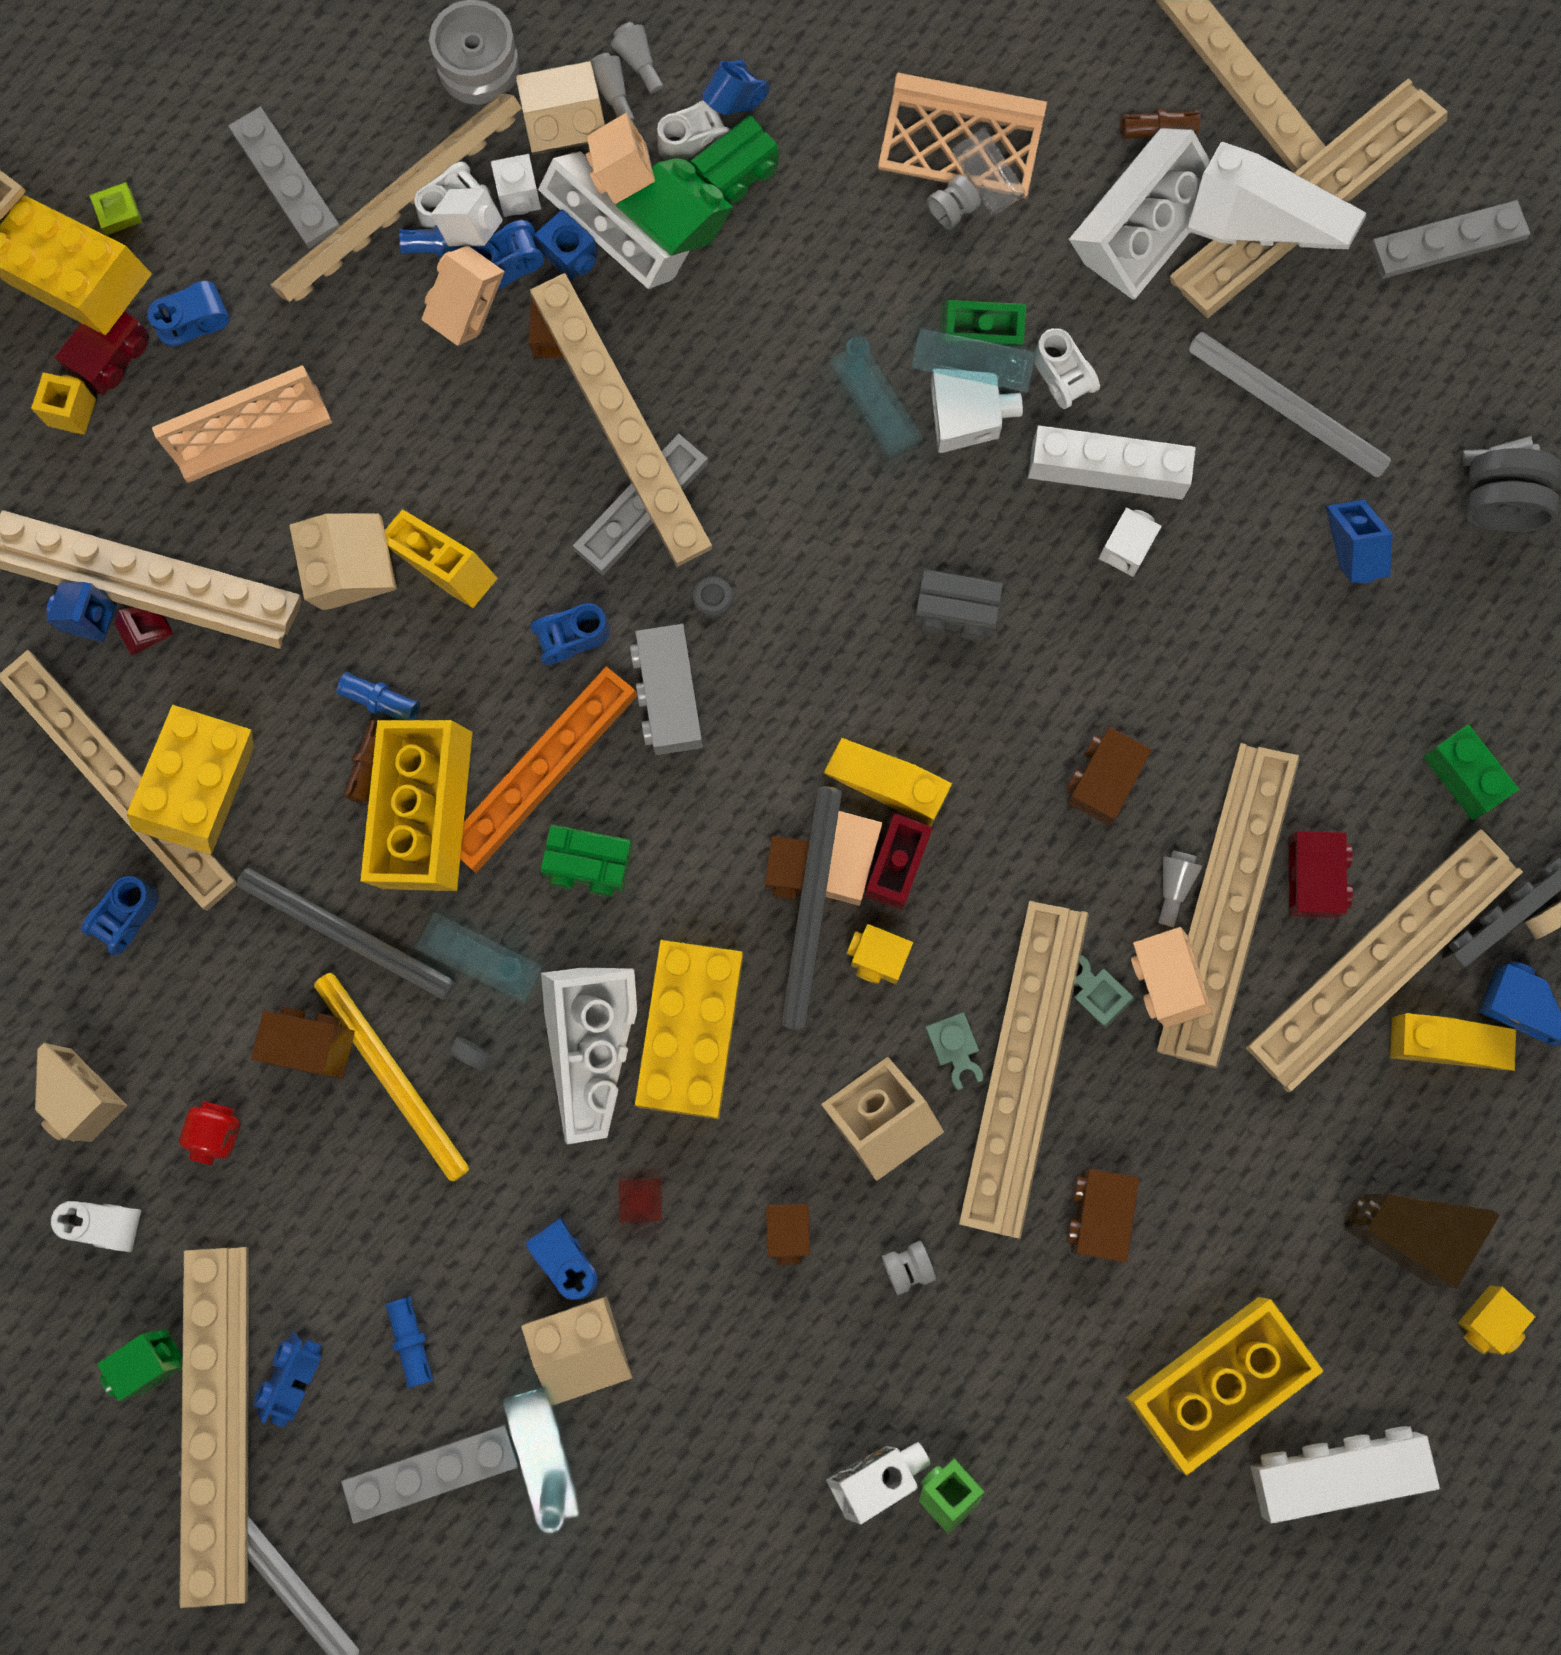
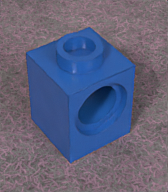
[535,209,598,281]

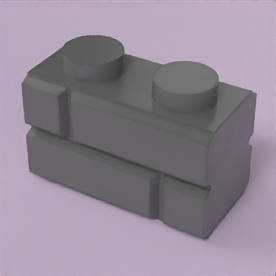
[914,569,1003,641]

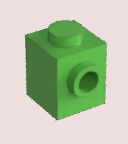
[919,1459,984,1534]

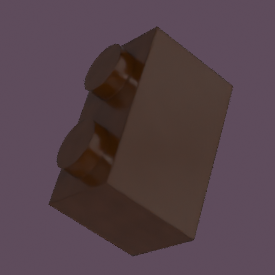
[1065,727,1152,826]
[251,1006,355,1079]
[1066,1169,1139,1263]

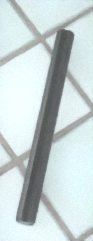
[781,787,842,1030]
[236,868,454,999]

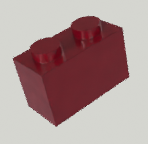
[54,312,149,396]
[864,813,933,911]
[1288,831,1353,919]

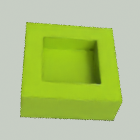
[90,182,143,236]

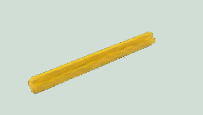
[314,973,469,1181]

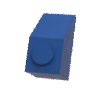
[1326,500,1393,583]
[46,582,117,643]
[1478,962,1561,1047]

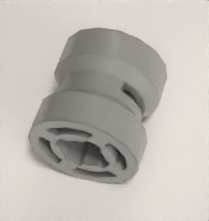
[927,174,981,229]
[882,1240,936,1296]

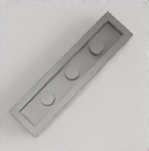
[228,107,340,249]
[1370,200,1530,279]
[573,434,708,575]
[341,1424,519,1524]

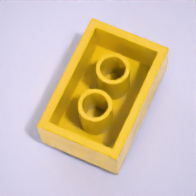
[127,705,254,855]

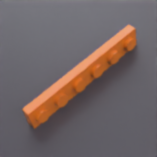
[460,666,638,873]

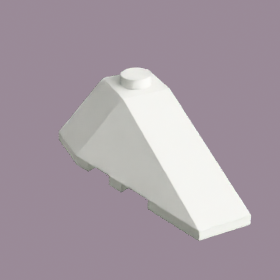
[1188,142,1366,249]
[541,968,637,1144]

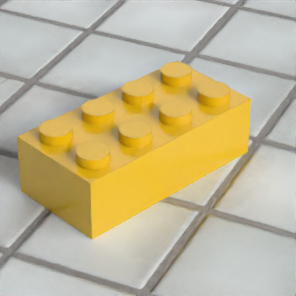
[0,195,152,336]
[360,720,473,891]
[635,940,743,1119]
[1125,1297,1323,1476]

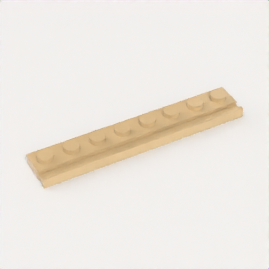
[1170,78,1448,319]
[0,510,302,649]
[1157,743,1299,1069]
[1246,829,1523,1092]
[959,901,1089,1239]
[180,1247,249,1608]

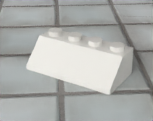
[1069,128,1210,300]

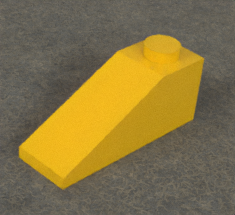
[385,509,498,608]
[823,738,952,826]
[1390,1013,1516,1071]

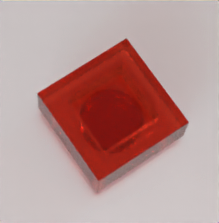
[619,1178,663,1223]

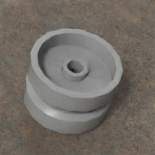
[429,0,520,105]

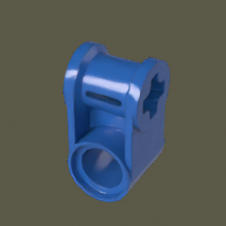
[702,59,770,115]
[470,220,544,290]
[147,281,230,346]
[530,603,610,665]
[81,876,159,956]
[525,1218,598,1300]

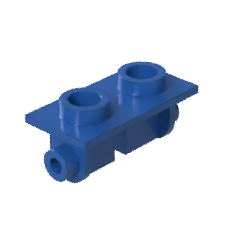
[254,1332,322,1427]

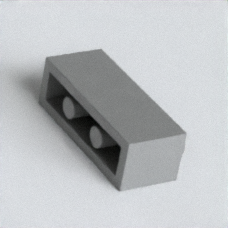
[630,624,703,755]

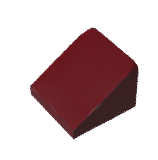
[114,607,173,656]

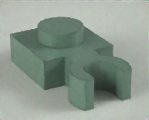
[1074,955,1134,1028]
[925,1012,983,1091]

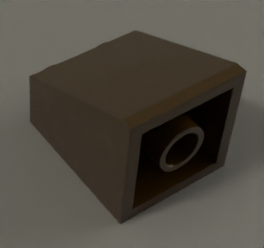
[1344,1194,1500,1289]

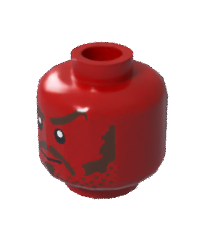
[179,1101,241,1165]

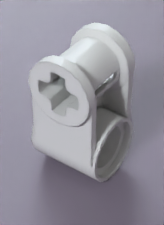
[657,101,730,160]
[415,161,490,229]
[1033,328,1100,409]
[51,1201,141,1252]

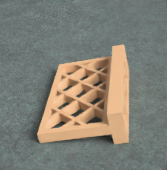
[878,72,1047,198]
[152,365,332,483]

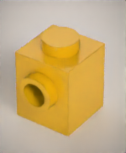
[31,372,96,435]
[847,924,913,984]
[1458,1285,1535,1355]

